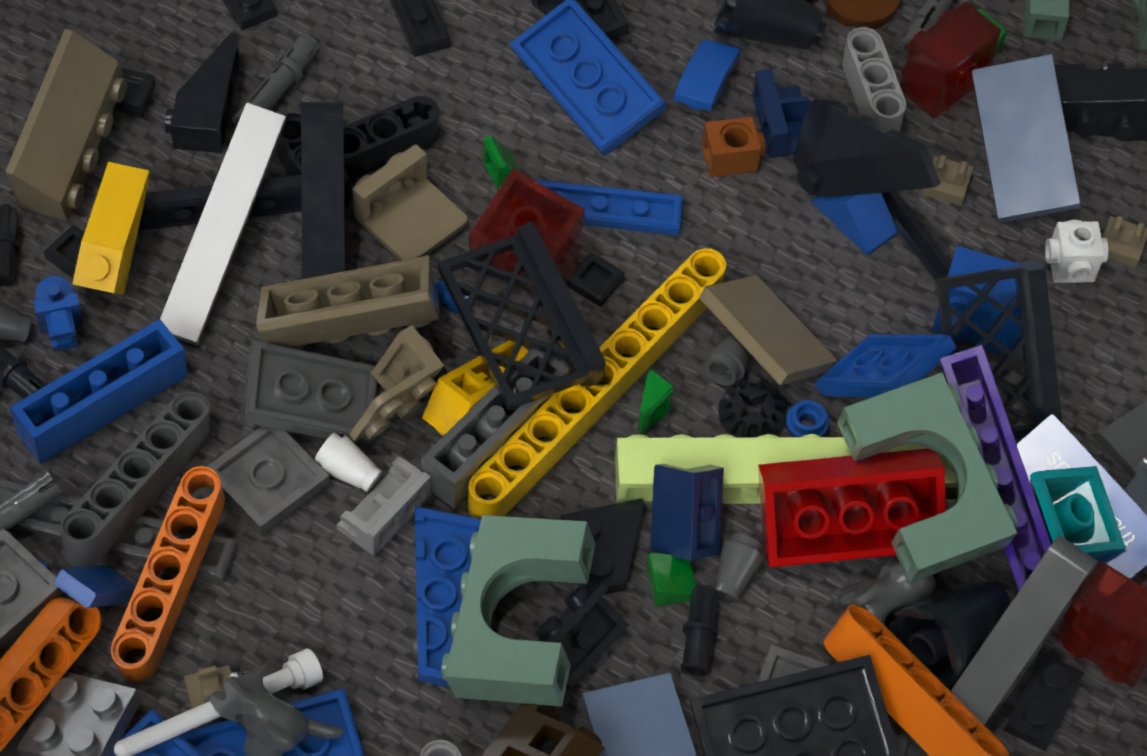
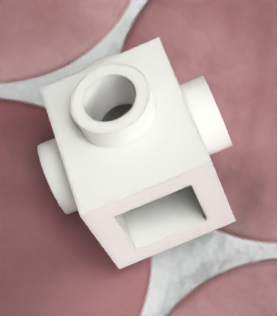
[1045,220,1108,283]

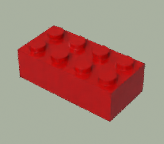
[758,448,946,567]

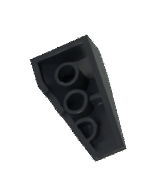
[793,99,941,198]

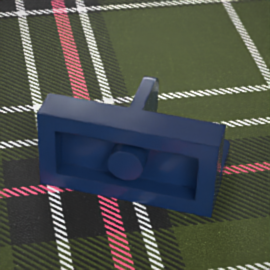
[752,69,811,158]
[650,464,724,561]

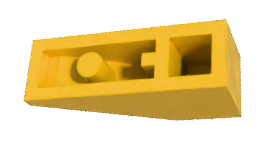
[72,162,151,295]
[422,340,529,436]

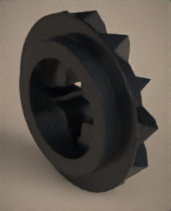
[718,379,787,438]

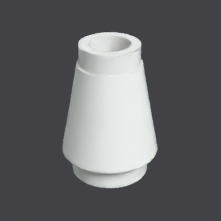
[315,432,382,493]

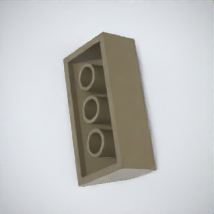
[5,29,127,221]
[256,255,440,349]

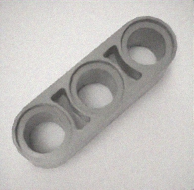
[842,27,906,133]

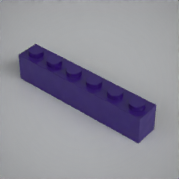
[940,345,1051,592]

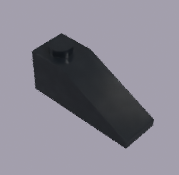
[165,33,240,154]

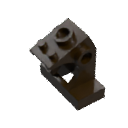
[482,703,605,756]

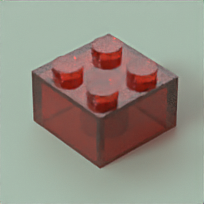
[900,1,1001,119]
[469,168,585,277]
[1056,561,1147,688]

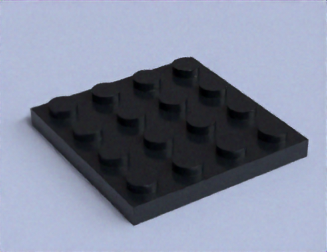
[690,655,900,756]

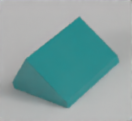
[1030,466,1126,559]

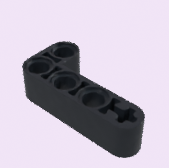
[276,96,439,181]

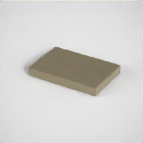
[699,275,838,385]

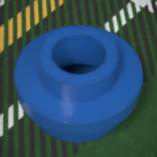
[786,400,829,437]

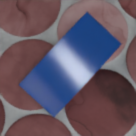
[673,39,741,111]

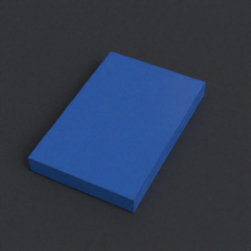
[815,334,957,398]

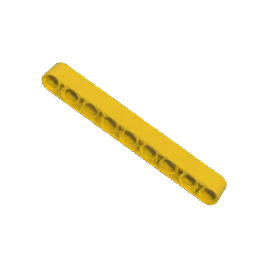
[468,248,726,519]

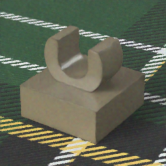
[922,155,973,206]
[1102,216,1147,268]
[184,665,231,717]

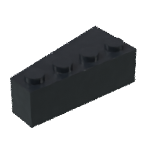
[1054,63,1147,142]

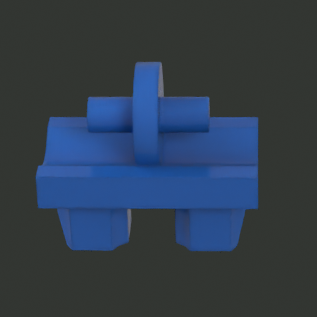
[33,276,83,352]

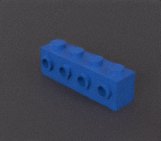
[10,319,188,464]

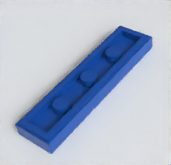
[515,178,683,236]

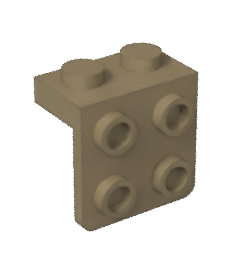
[352,144,467,261]
[349,325,444,442]

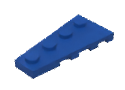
[415,506,481,687]

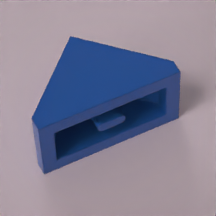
[812,193,898,256]

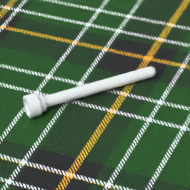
[114,648,323,756]

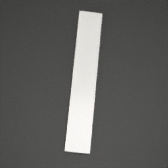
[160,102,286,346]

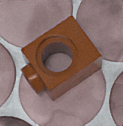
[701,117,765,177]

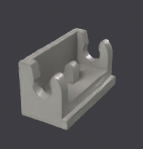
[337,457,431,556]

